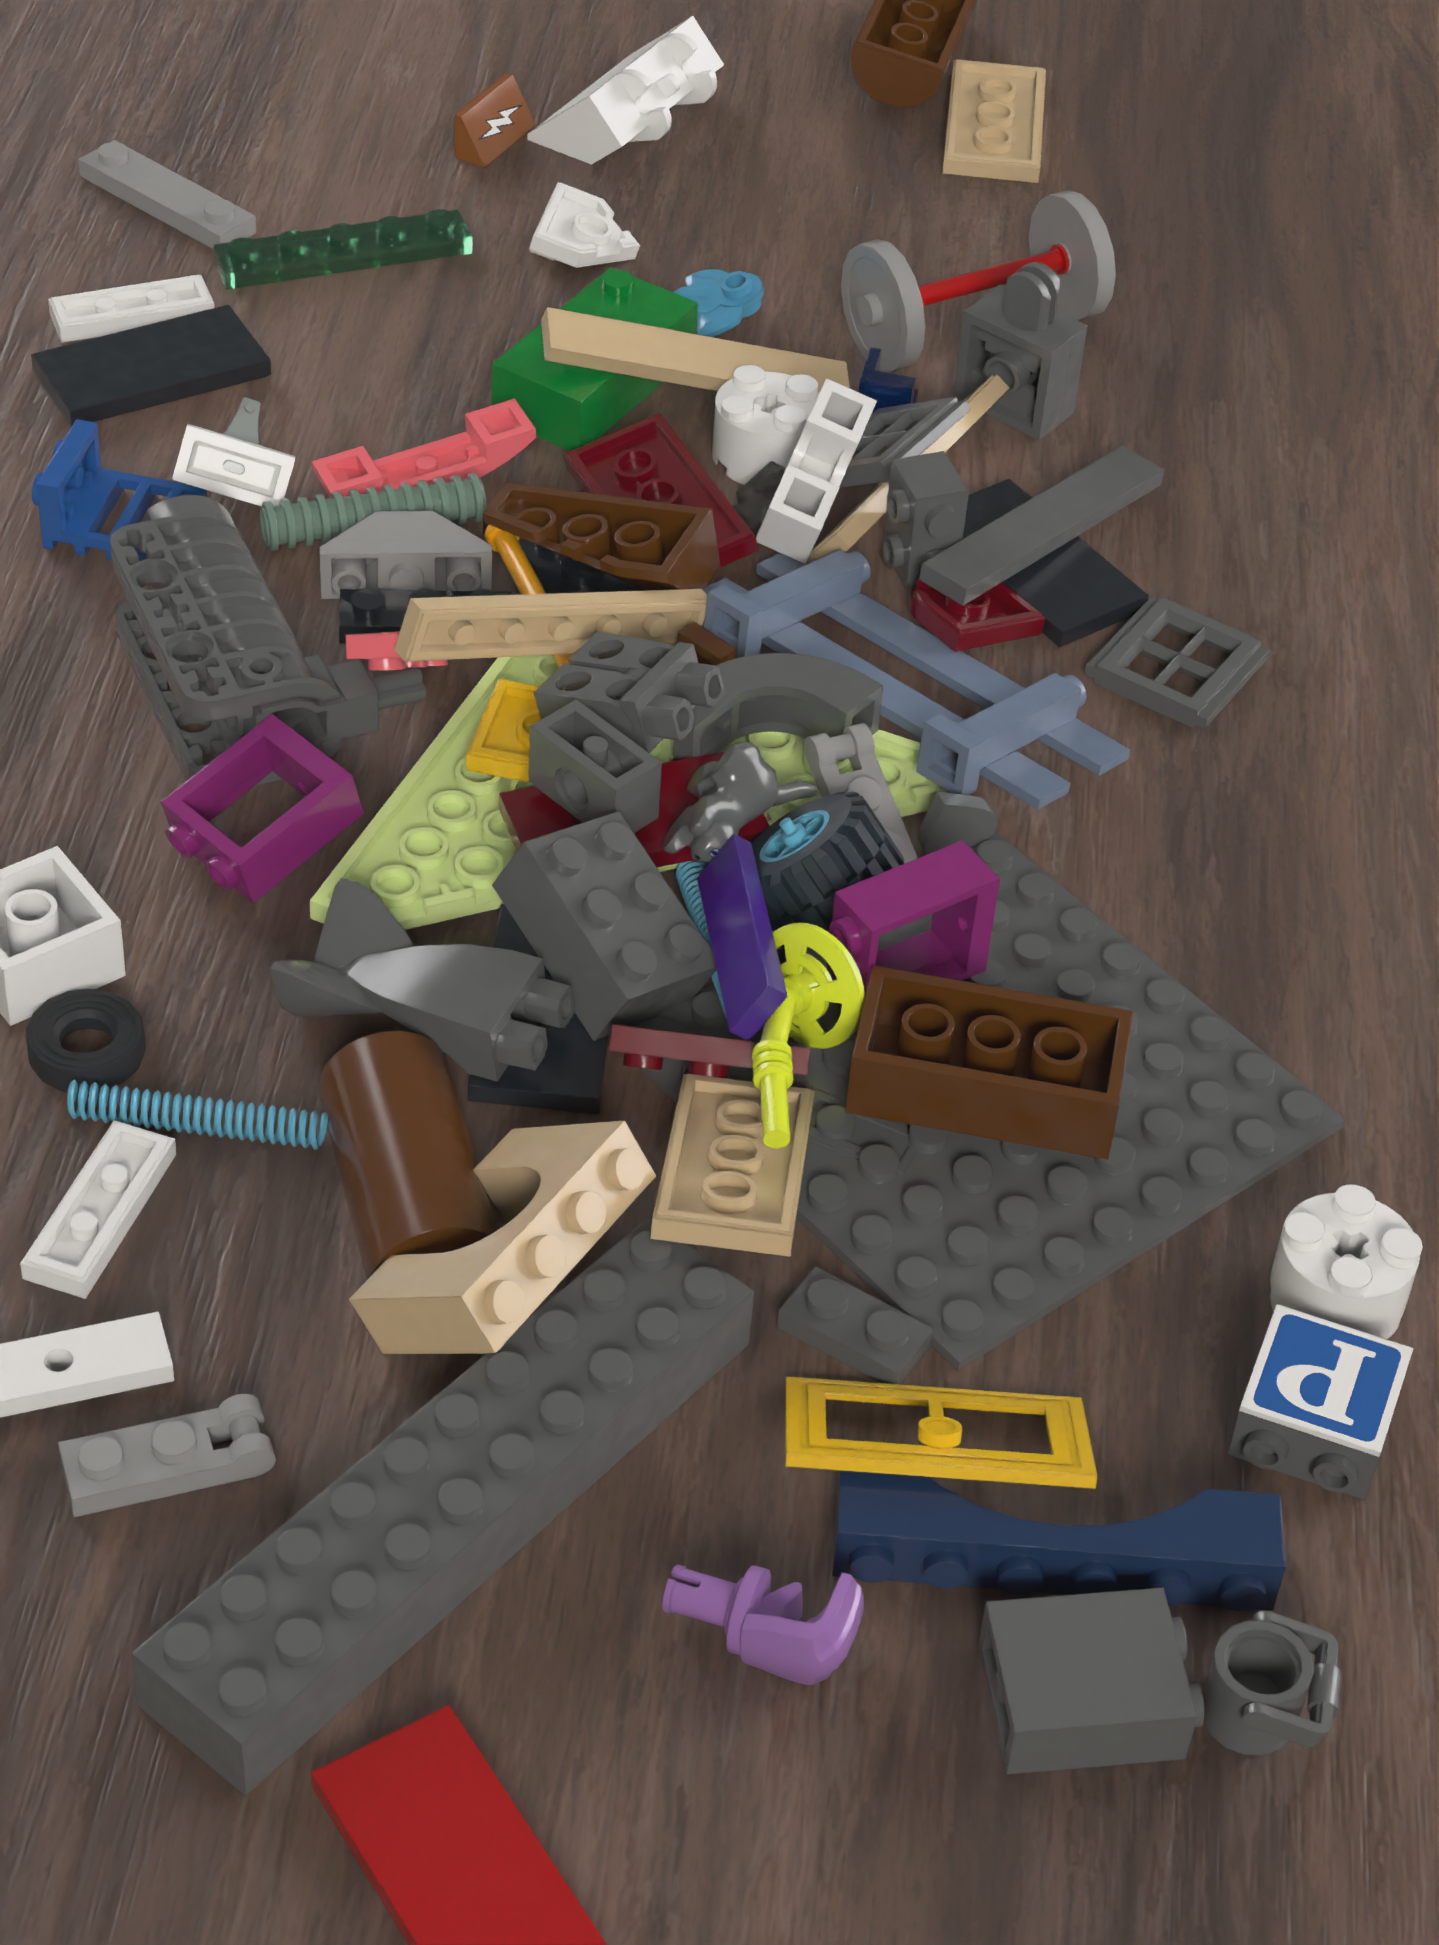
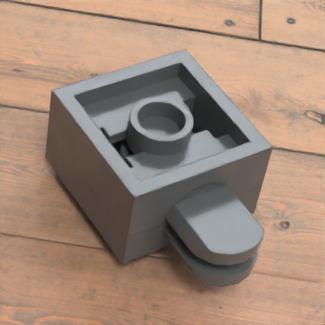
[953,262,1088,441]

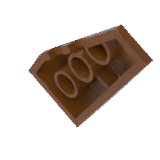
[483,483,720,591]

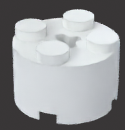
[712,365,819,488]
[1270,1185,1423,1340]

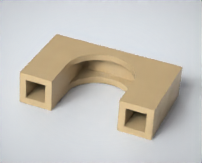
[349,1121,656,1354]

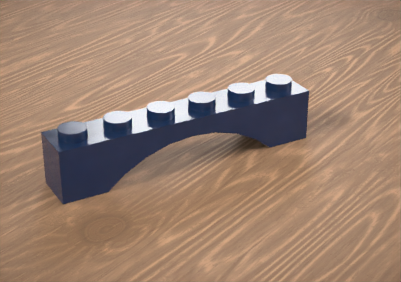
[832,1470,1286,1611]

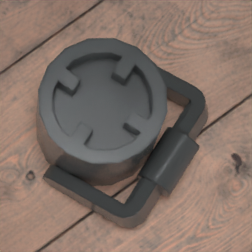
[1203,1611,1341,1756]

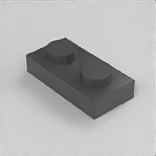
[777,1266,934,1385]

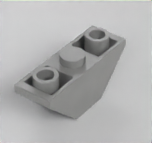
[320,511,492,599]

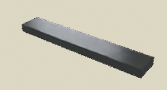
[919,446,1165,605]

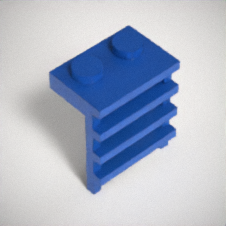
[32,419,208,561]

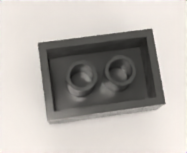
[492,811,717,1041]

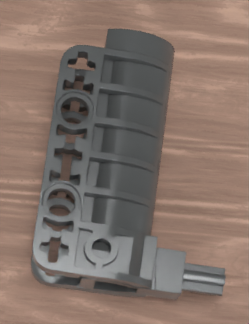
[110,495,426,786]

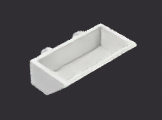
[527,16,724,165]

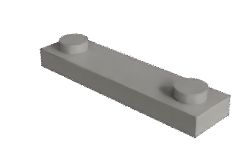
[78,140,256,253]

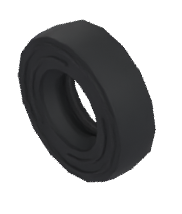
[26,989,146,1094]

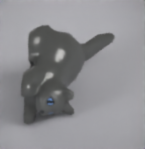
[662,742,817,864]

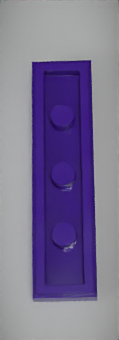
[697,833,787,1041]

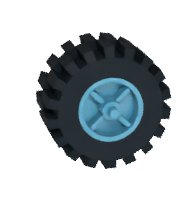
[751,791,905,949]

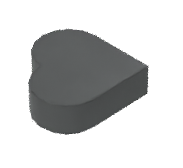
[918,791,998,855]

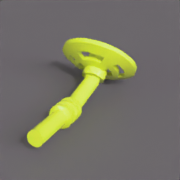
[752,922,865,1149]

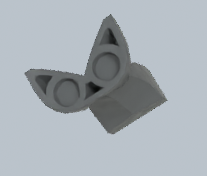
[270,878,575,1082]

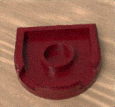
[909,576,1046,652]

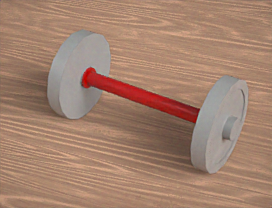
[841,190,1116,373]

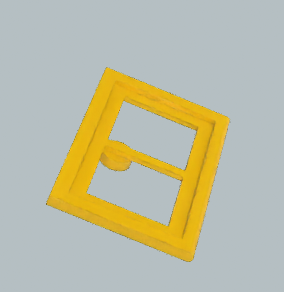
[785,1376,1097,1489]

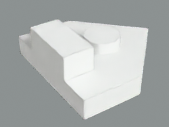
[529,182,640,268]

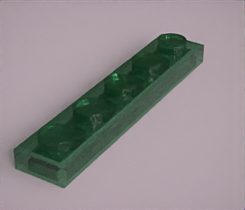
[213,209,472,290]

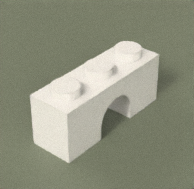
[756,378,877,564]

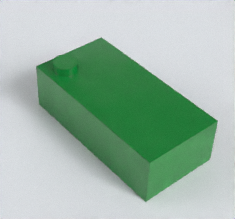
[491,267,698,451]

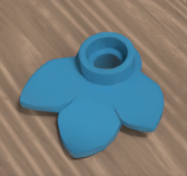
[673,269,764,337]

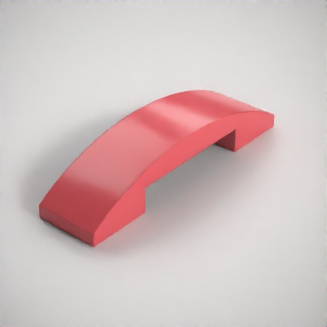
[312,399,536,498]

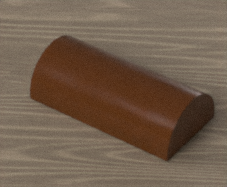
[851,0,977,107]
[319,1031,497,1280]

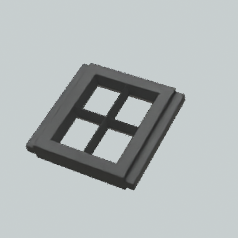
[839,397,970,488]
[1084,597,1271,729]

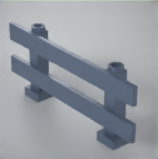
[704,549,1130,810]

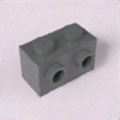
[882,451,969,589]

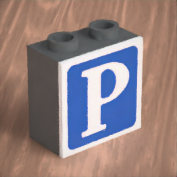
[1228,1304,1413,1501]

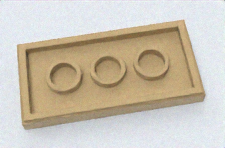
[942,59,1046,183]
[650,1074,815,1257]

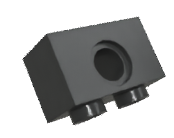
[529,699,662,833]

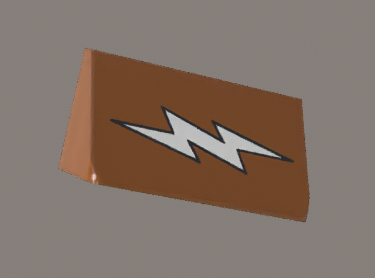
[454,72,534,167]

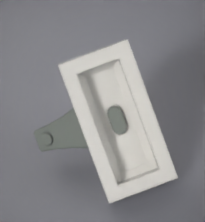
[172,397,295,506]

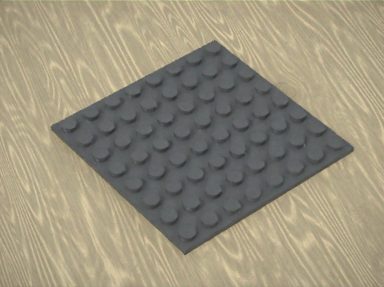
[634,832,1345,1371]

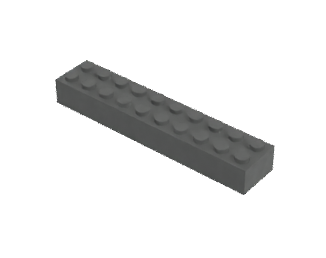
[131,1218,754,1796]

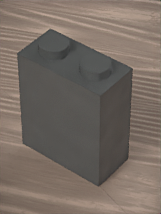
[978,1588,1204,1775]

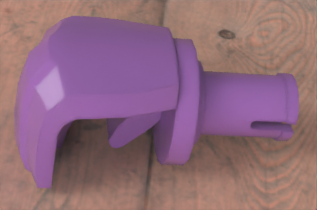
[662,1564,864,1685]

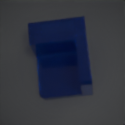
[858,347,918,413]

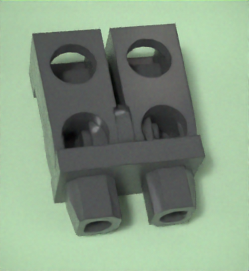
[534,631,725,753]

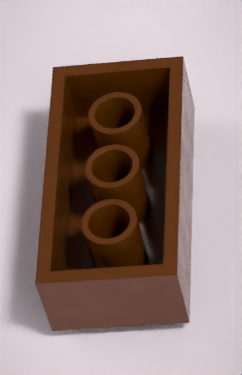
[845,965,1134,1160]

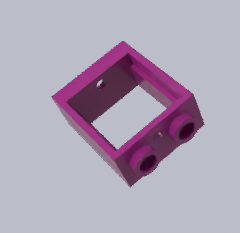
[160,714,364,903]
[827,840,1000,998]

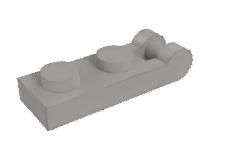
[804,723,918,863]
[58,1394,276,1517]

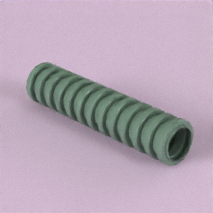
[260,473,487,552]

